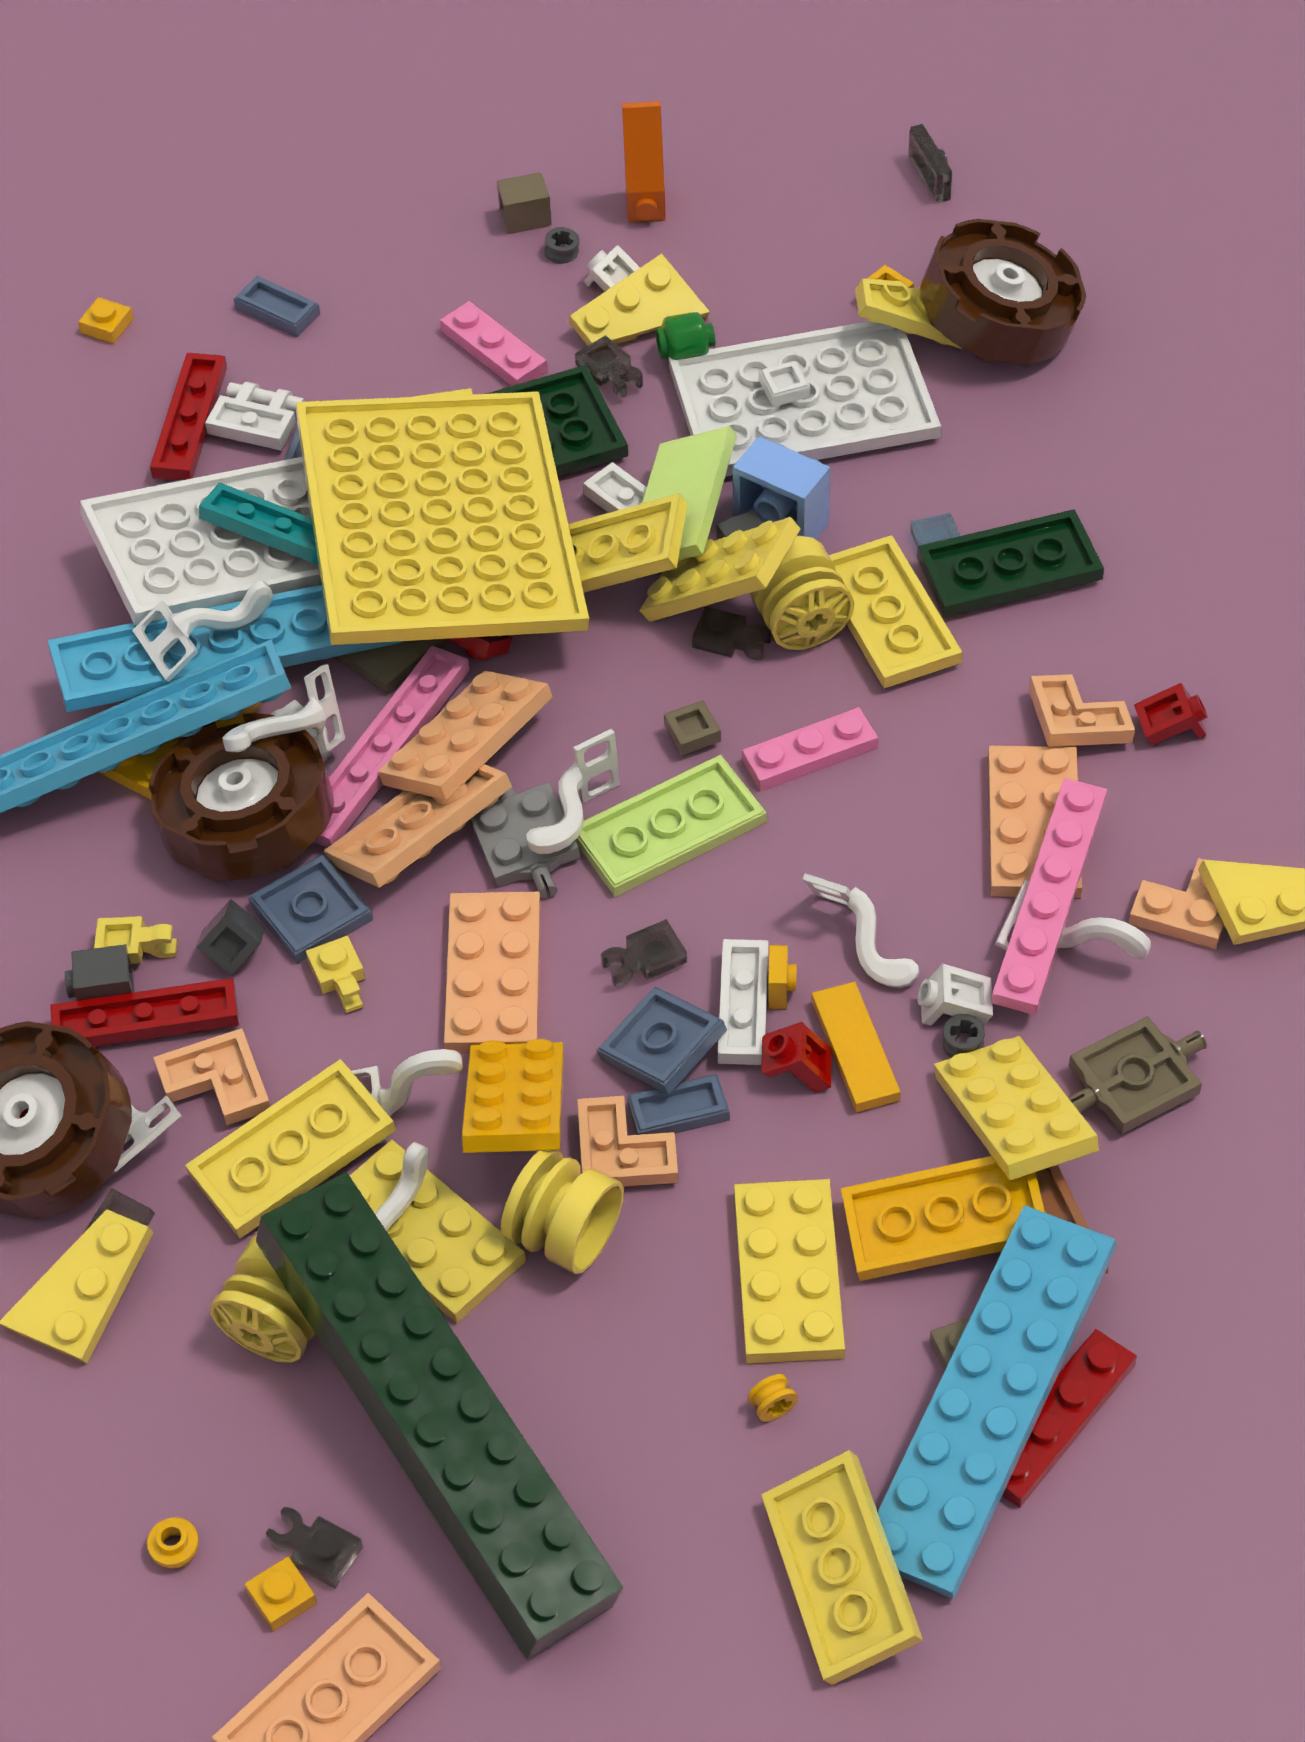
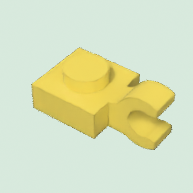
[94,916,178,964]
[305,936,365,1013]

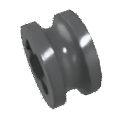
[545,227,580,264]
[942,1014,985,1058]

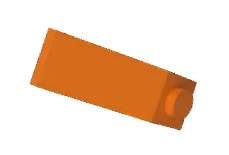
[622,101,666,222]

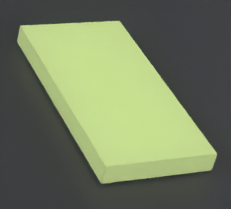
[642,426,737,560]
[575,754,767,897]

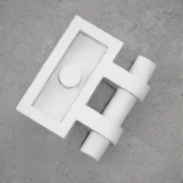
[205,381,306,450]

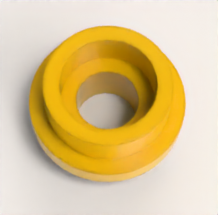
[147,1517,199,1569]

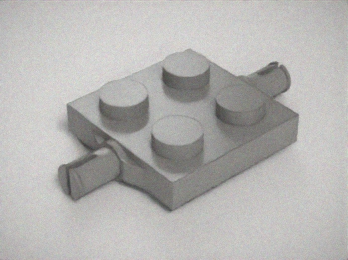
[470,775,581,899]

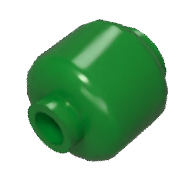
[656,312,716,363]

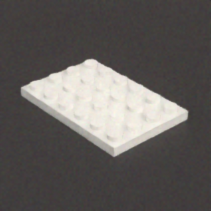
[669,321,941,477]
[80,457,322,625]

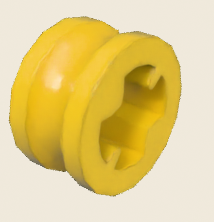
[747,1374,798,1422]

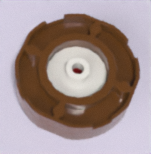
[920,219,1086,366]
[149,713,334,881]
[0,1021,132,1220]

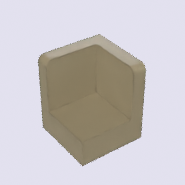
[497,173,552,234]

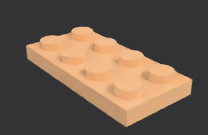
[377,671,553,800]
[988,745,1082,899]
[324,764,512,888]
[444,891,541,1053]
[212,1593,442,1742]

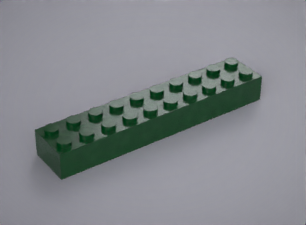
[256,1171,623,1660]

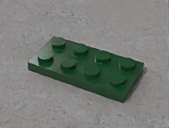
[917,509,1104,617]

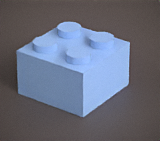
[733,436,830,540]

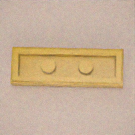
[811,981,901,1113]

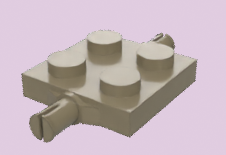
[1068,1016,1207,1134]

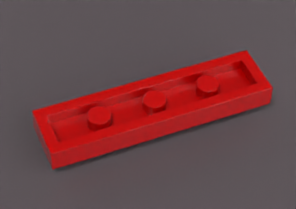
[150,353,227,481]
[50,978,239,1047]
[1002,1329,1137,1508]

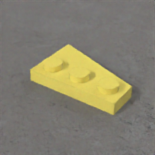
[569,253,710,352]
[855,278,964,350]
[1198,859,1305,945]
[0,1209,154,1364]

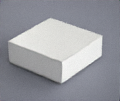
[759,360,811,407]

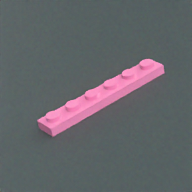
[314,645,470,848]
[991,778,1107,1015]

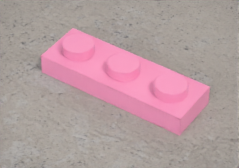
[440,301,548,386]
[742,707,878,792]

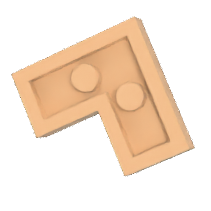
[1028,674,1135,747]
[1128,858,1224,949]
[153,1028,271,1125]
[577,1096,678,1187]

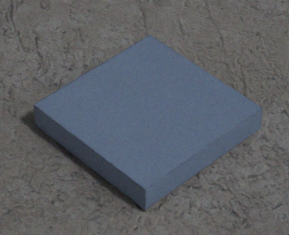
[248,853,373,964]
[597,986,727,1095]

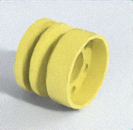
[749,536,855,650]
[501,1150,624,1274]
[210,1235,315,1363]

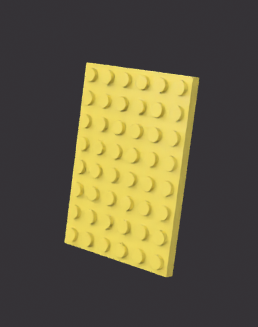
[296,392,589,645]

